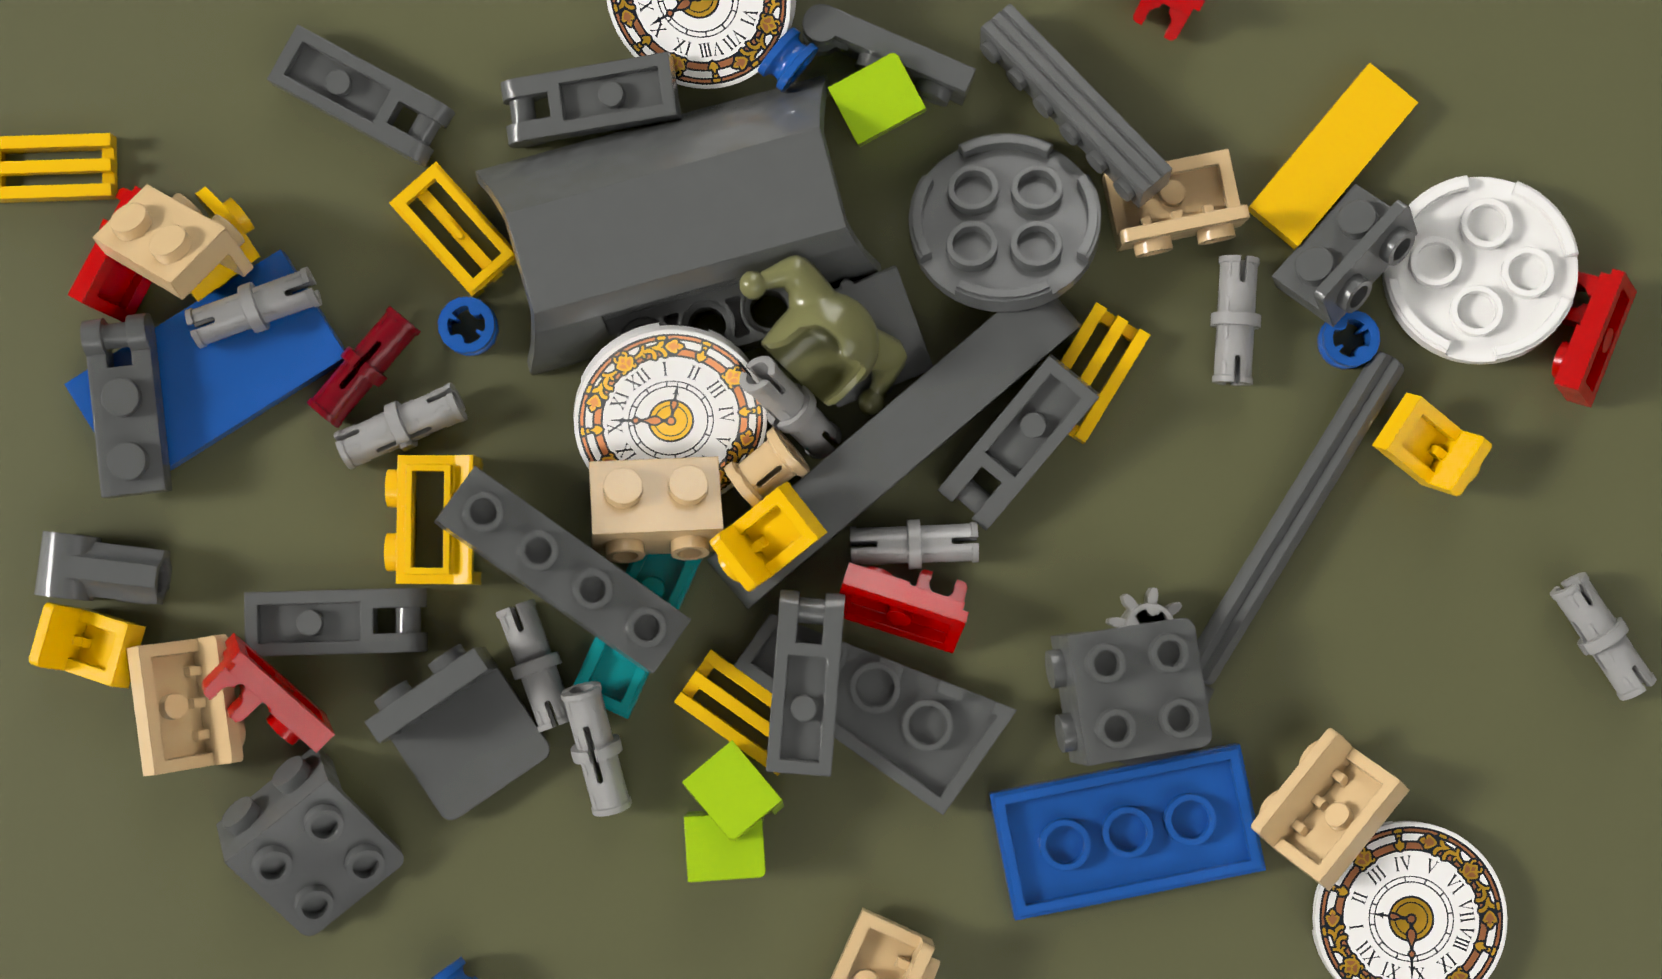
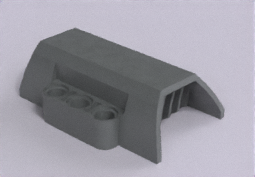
[475,74,882,375]

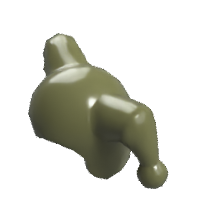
[739,255,907,416]

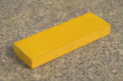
[1248,63,1419,249]

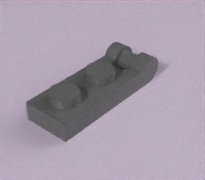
[802,4,976,106]
[267,24,455,168]
[500,52,682,148]
[80,313,172,499]
[937,354,1101,531]
[244,588,428,656]
[766,589,845,777]

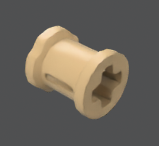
[724,426,810,507]

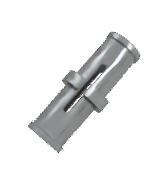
[1210,255,1261,386]
[185,266,322,349]
[739,356,842,459]
[334,382,468,470]
[850,519,979,570]
[1550,572,1657,701]
[495,599,569,733]
[561,681,632,817]

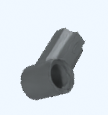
[34,531,172,605]

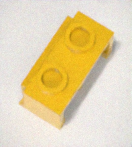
[384,455,483,585]

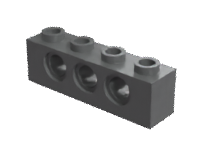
[434,466,691,674]

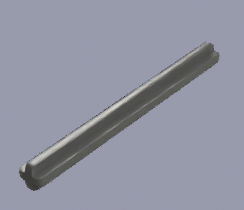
[1197,351,1404,685]

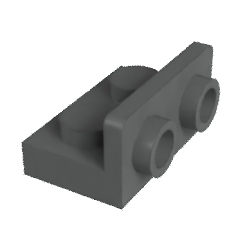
[1272,183,1418,327]

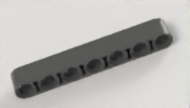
[707,298,1082,609]

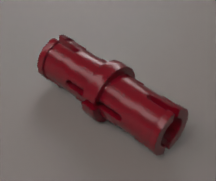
[307,305,421,428]

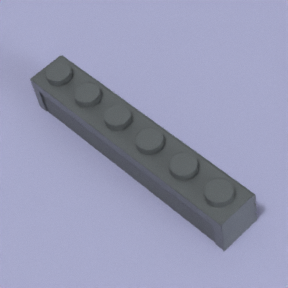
[980,3,1172,208]

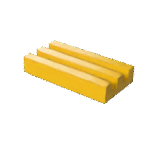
[0,133,118,203]
[389,162,517,298]
[1060,302,1150,444]
[674,649,780,776]

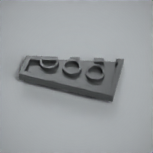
[734,614,1017,815]

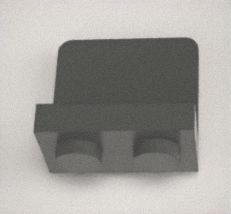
[1045,618,1212,766]
[364,644,551,820]
[216,749,404,936]

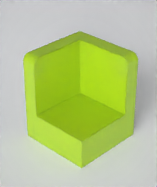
[828,53,927,147]
[682,740,784,841]
[684,810,766,882]

